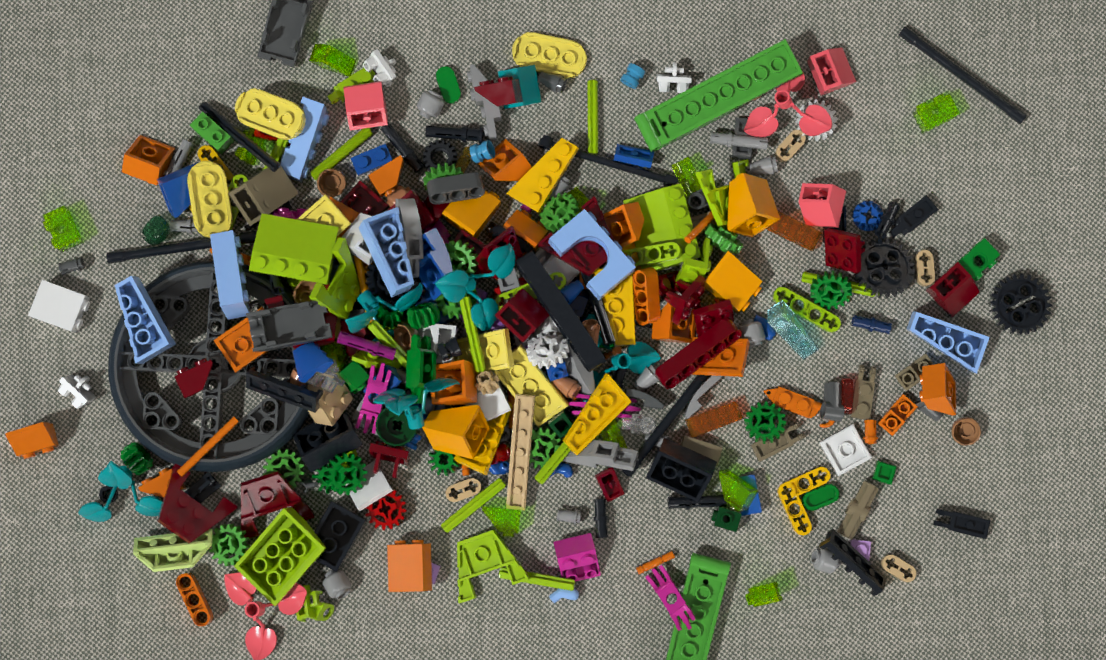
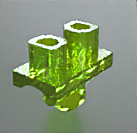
[235,127,267,166]
[671,157,702,196]
[600,419,628,449]
[745,581,783,607]

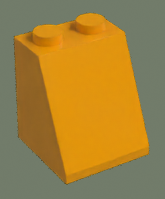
[727,173,780,237]
[442,190,501,239]
[704,251,763,313]
[422,405,490,459]

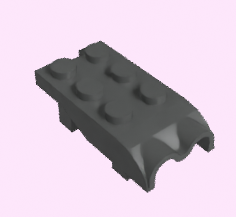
[257,0,313,68]
[246,301,333,352]

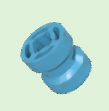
[620,63,646,89]
[470,140,495,163]

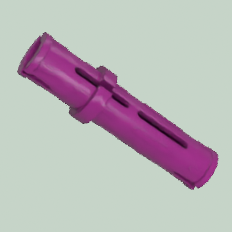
[337,331,397,360]

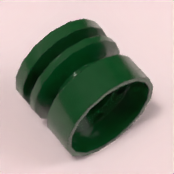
[376,408,418,446]

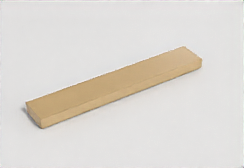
[506,393,535,511]

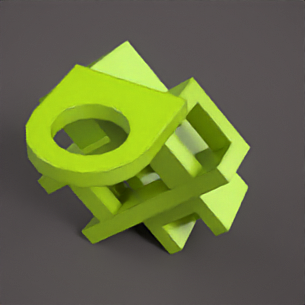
[296,585,334,622]

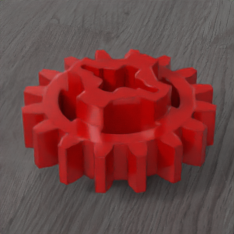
[365,490,407,530]

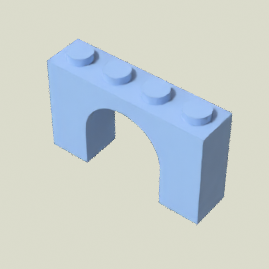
[548,209,636,300]

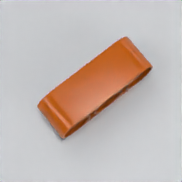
[632,267,661,325]
[176,573,213,627]

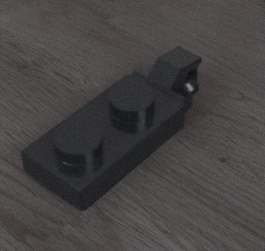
[888,195,939,238]
[485,221,534,254]

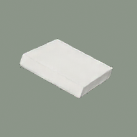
[819,424,872,476]
[345,461,393,511]

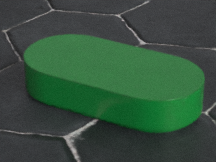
[436,66,461,104]
[801,484,839,511]

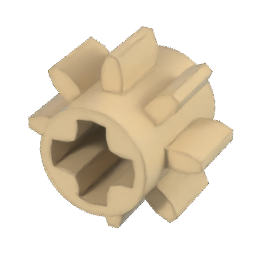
[475,370,500,395]

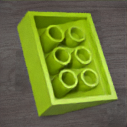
[623,183,701,271]
[249,213,339,285]
[234,507,326,606]

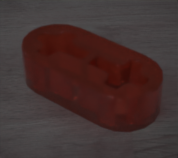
[841,378,853,415]

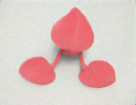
[744,71,832,137]
[225,572,307,660]

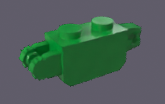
[406,334,437,404]

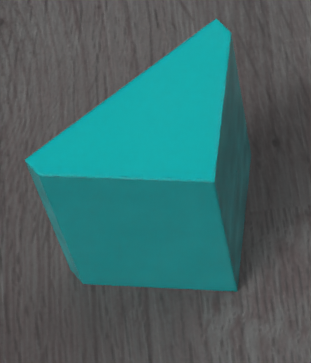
[498,65,541,109]

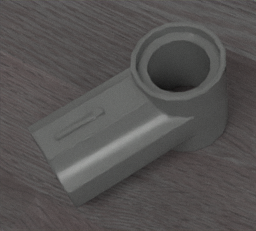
[820,382,845,422]

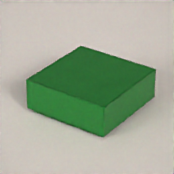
[872,461,897,485]

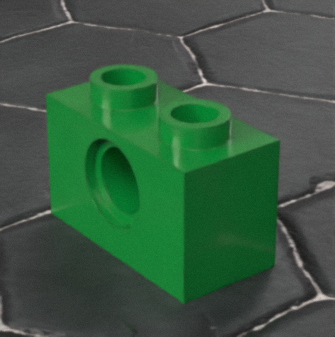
[956,238,1000,281]
[338,361,369,394]

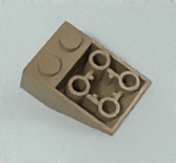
[229,161,299,226]

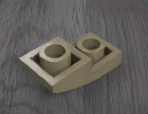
[895,353,934,391]
[681,436,723,466]

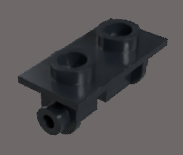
[185,472,221,504]

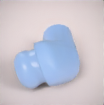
[549,588,579,603]

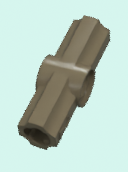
[837,481,879,540]

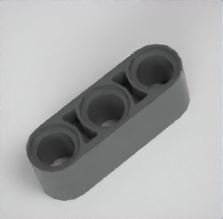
[427,172,485,204]

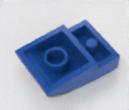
[419,228,453,300]

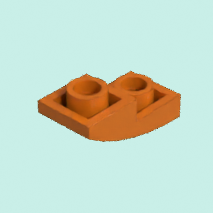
[878,394,918,436]

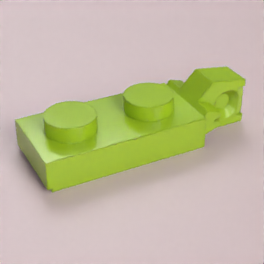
[327,68,375,105]

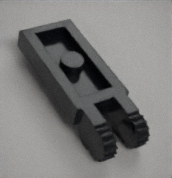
[933,509,991,539]

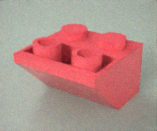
[807,47,856,96]
[344,81,388,130]
[798,183,846,228]

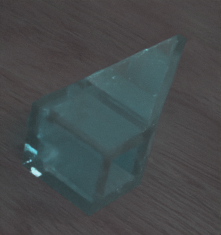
[767,300,819,360]

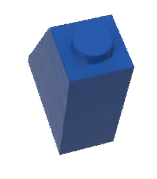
[157,162,199,218]

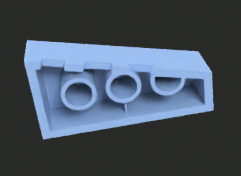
[280,97,330,183]
[359,207,414,298]
[210,230,250,320]
[115,276,176,364]
[907,311,990,373]

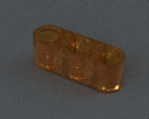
[766,211,822,251]
[685,401,744,438]

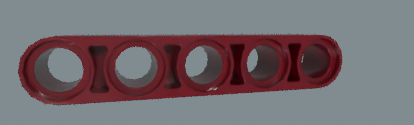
[655,318,742,389]

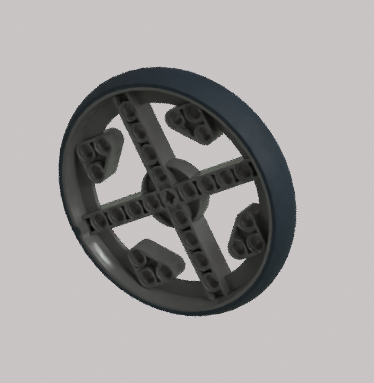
[108,260,317,472]

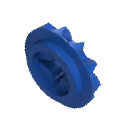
[853,201,883,231]

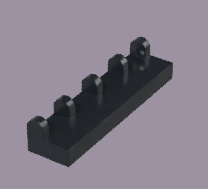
[246,366,323,413]
[819,529,887,596]

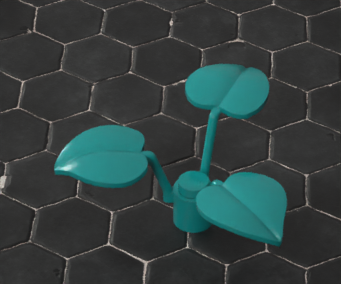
[435,244,515,331]
[345,283,422,344]
[583,314,661,402]
[373,378,460,429]
[78,461,163,522]

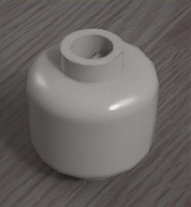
[417,89,444,119]
[739,319,765,348]
[811,547,841,574]
[322,570,351,600]

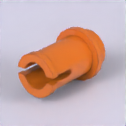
[863,420,878,444]

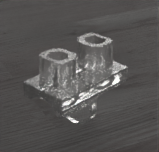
[307,360,345,393]
[622,414,656,436]

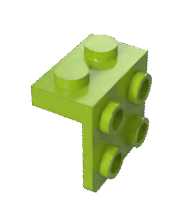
[676,237,713,284]

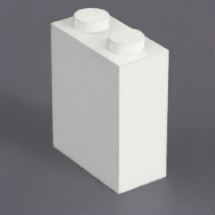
[28,280,90,333]

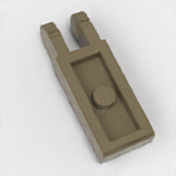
[850,365,876,420]
[750,422,806,462]

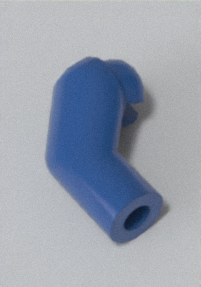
[753,314,776,341]
[489,461,509,475]
[550,462,573,478]

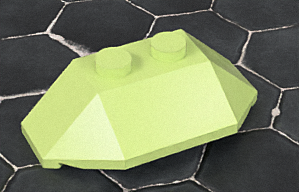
[133,529,213,572]

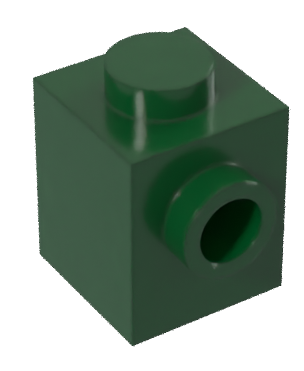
[548,408,576,439]
[711,507,742,532]

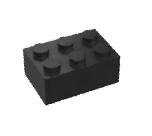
[293,410,363,472]
[646,437,717,502]
[314,501,367,572]

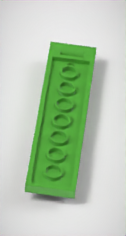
[634,39,803,152]
[666,552,731,660]

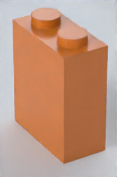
[387,540,432,592]

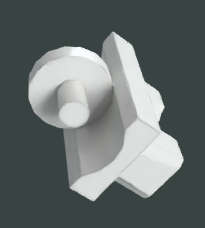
[363,49,397,87]
[656,62,692,93]
[58,374,96,409]

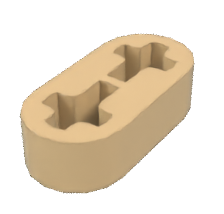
[775,130,806,162]
[914,250,935,287]
[446,478,481,502]
[881,554,916,582]

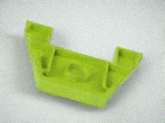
[695,159,749,226]
[309,237,361,319]
[457,530,530,604]

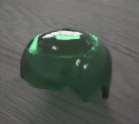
[142,215,170,245]

